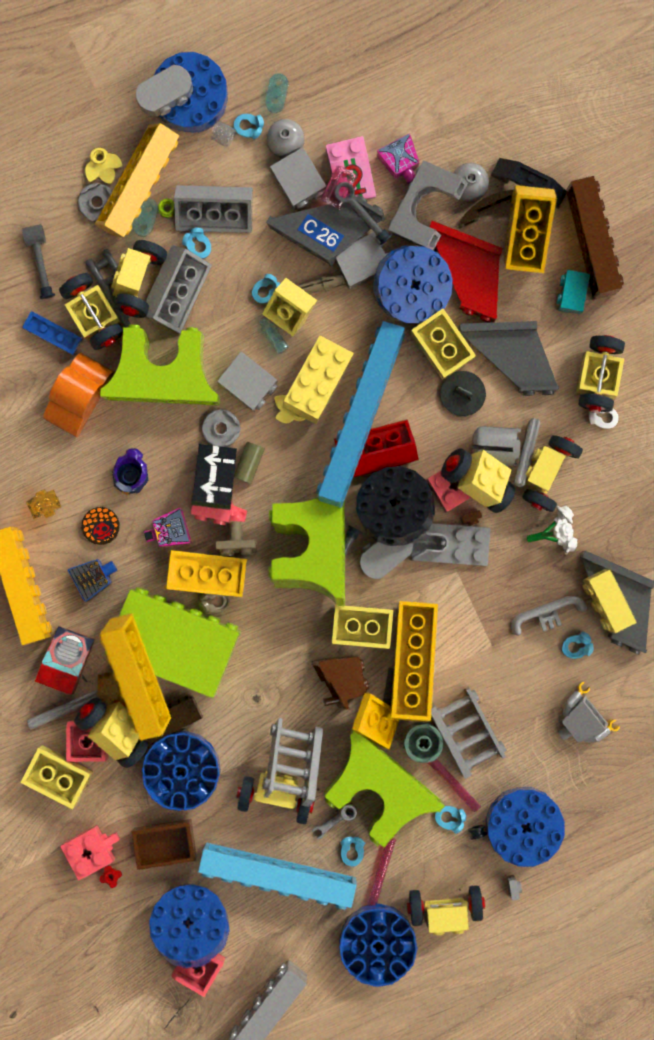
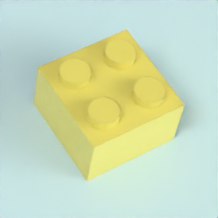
[262,278,317,336]

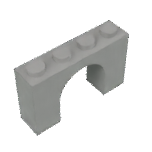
[388,160,468,250]

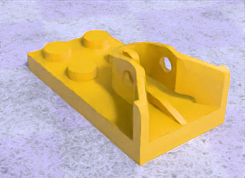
[164,550,247,597]

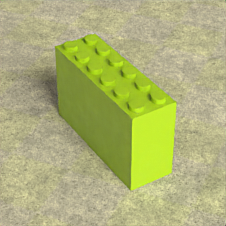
[104,587,241,698]

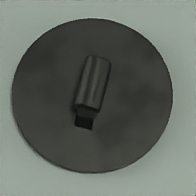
[440,371,486,416]

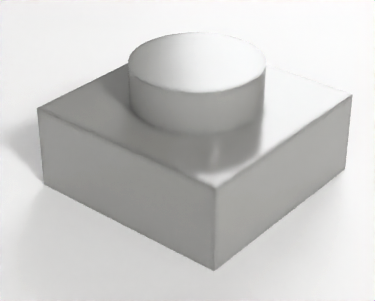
[507,876,522,900]

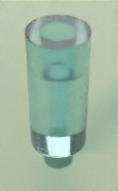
[259,318,290,355]

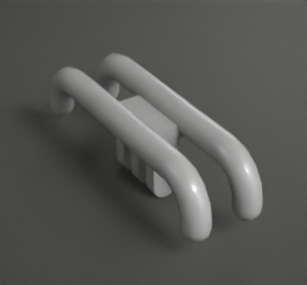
[511,596,587,636]

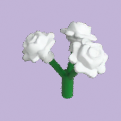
[527,506,577,555]

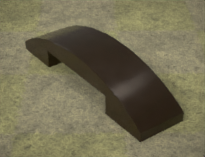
[459,190,513,228]

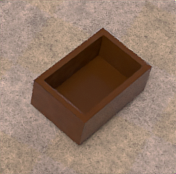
[132,819,197,870]

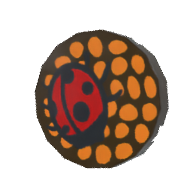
[81,507,120,545]

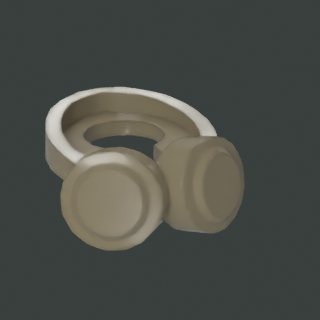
[198,593,230,614]

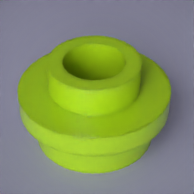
[158,198,175,218]

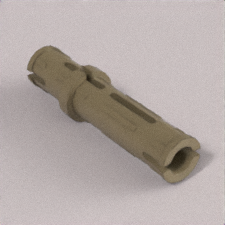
[297,273,345,294]

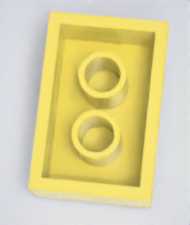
[410,309,476,380]
[582,570,637,633]
[332,604,393,649]
[21,745,94,809]

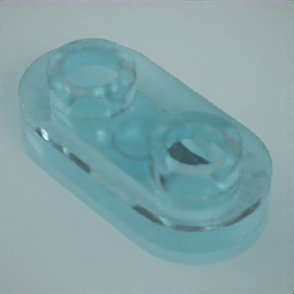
[266,73,288,113]
[133,198,158,237]

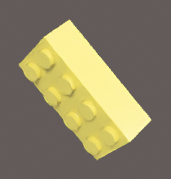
[283,336,354,424]

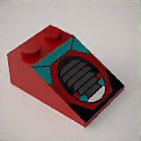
[35,626,95,695]

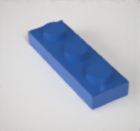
[22,311,82,356]

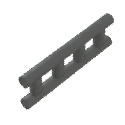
[85,249,132,327]

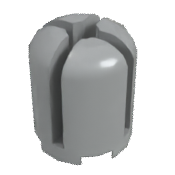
[472,426,521,467]

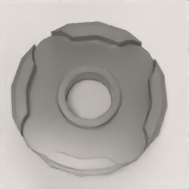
[78,183,112,222]
[202,409,240,447]

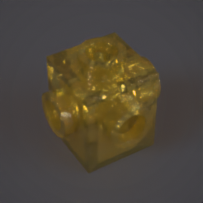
[26,489,61,519]

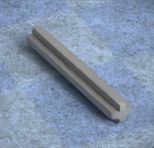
[514,418,540,487]
[27,691,100,729]

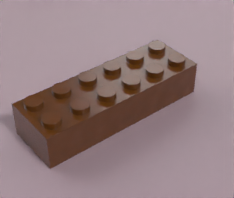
[566,176,624,300]

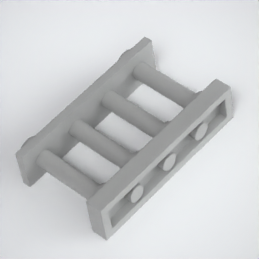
[431,687,507,779]
[262,718,323,807]

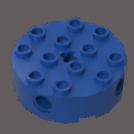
[154,52,228,133]
[373,246,453,323]
[142,731,221,811]
[486,787,565,867]
[149,884,230,968]
[339,903,417,987]

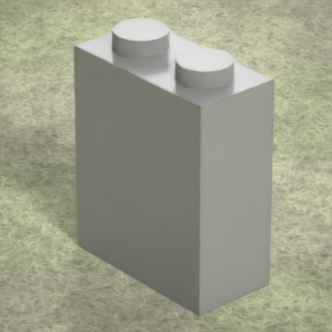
[270,147,326,210]
[335,232,388,290]
[217,352,278,411]

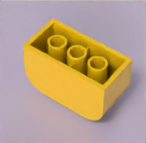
[504,185,556,273]

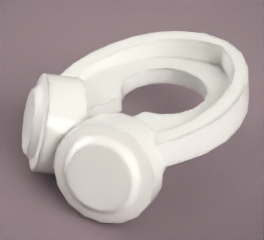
[589,409,618,429]

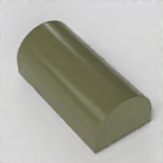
[234,442,265,484]

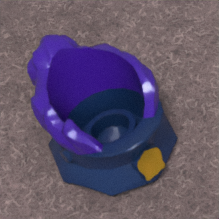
[112,448,149,495]

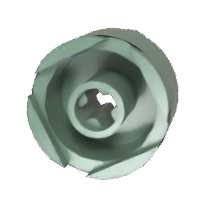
[403,722,443,763]

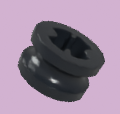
[468,825,487,840]

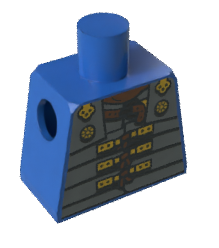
[68,559,118,602]

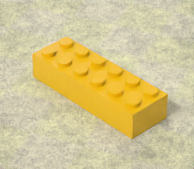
[94,123,179,237]
[0,526,53,645]
[390,601,438,722]
[100,613,171,740]

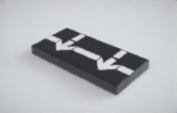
[191,444,237,510]

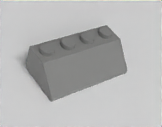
[174,185,253,233]
[146,245,212,333]

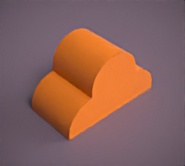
[43,353,115,438]

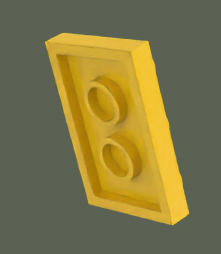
[352,693,399,749]

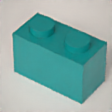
[556,270,590,315]

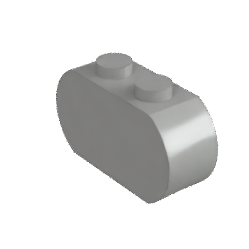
[136,65,193,117]
[360,542,413,579]

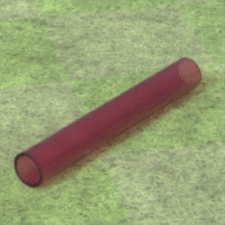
[428,759,481,813]
[367,838,397,906]

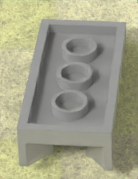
[411,524,490,566]

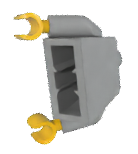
[559,682,620,743]

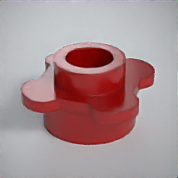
[99,865,122,888]

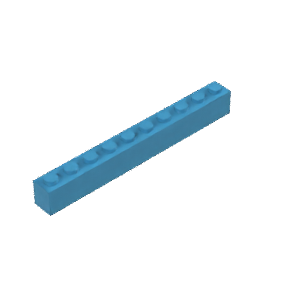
[316,321,405,508]

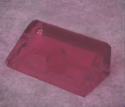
[320,166,357,210]

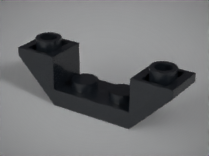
[491,158,568,209]

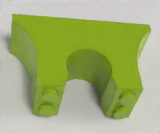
[100,325,220,406]
[268,497,345,606]
[324,729,445,847]

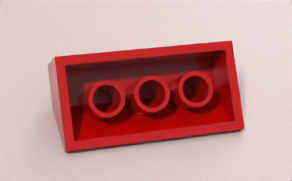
[334,420,419,478]

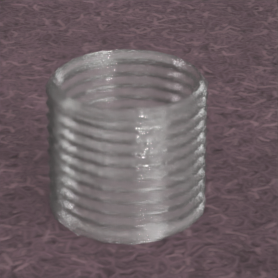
[211,121,236,148]

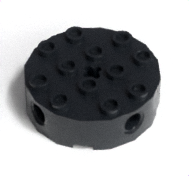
[356,466,435,546]

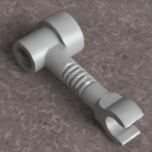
[312,803,357,839]

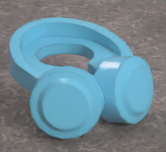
[234,114,264,139]
[182,228,211,259]
[252,274,280,304]
[562,631,594,659]
[435,806,466,834]
[340,836,366,867]

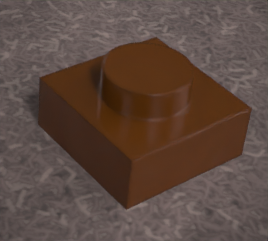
[460,510,482,526]

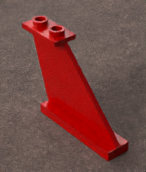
[429,221,503,323]

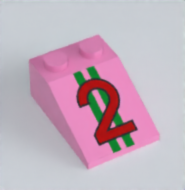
[326,136,376,199]

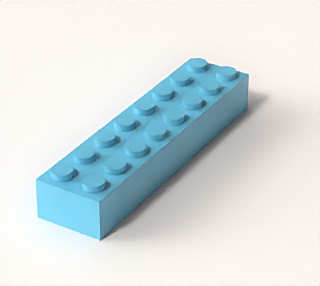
[198,843,357,909]

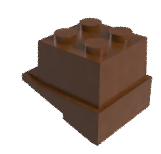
[312,656,369,710]

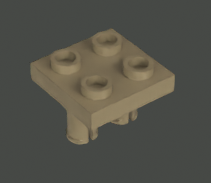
[216,522,257,557]

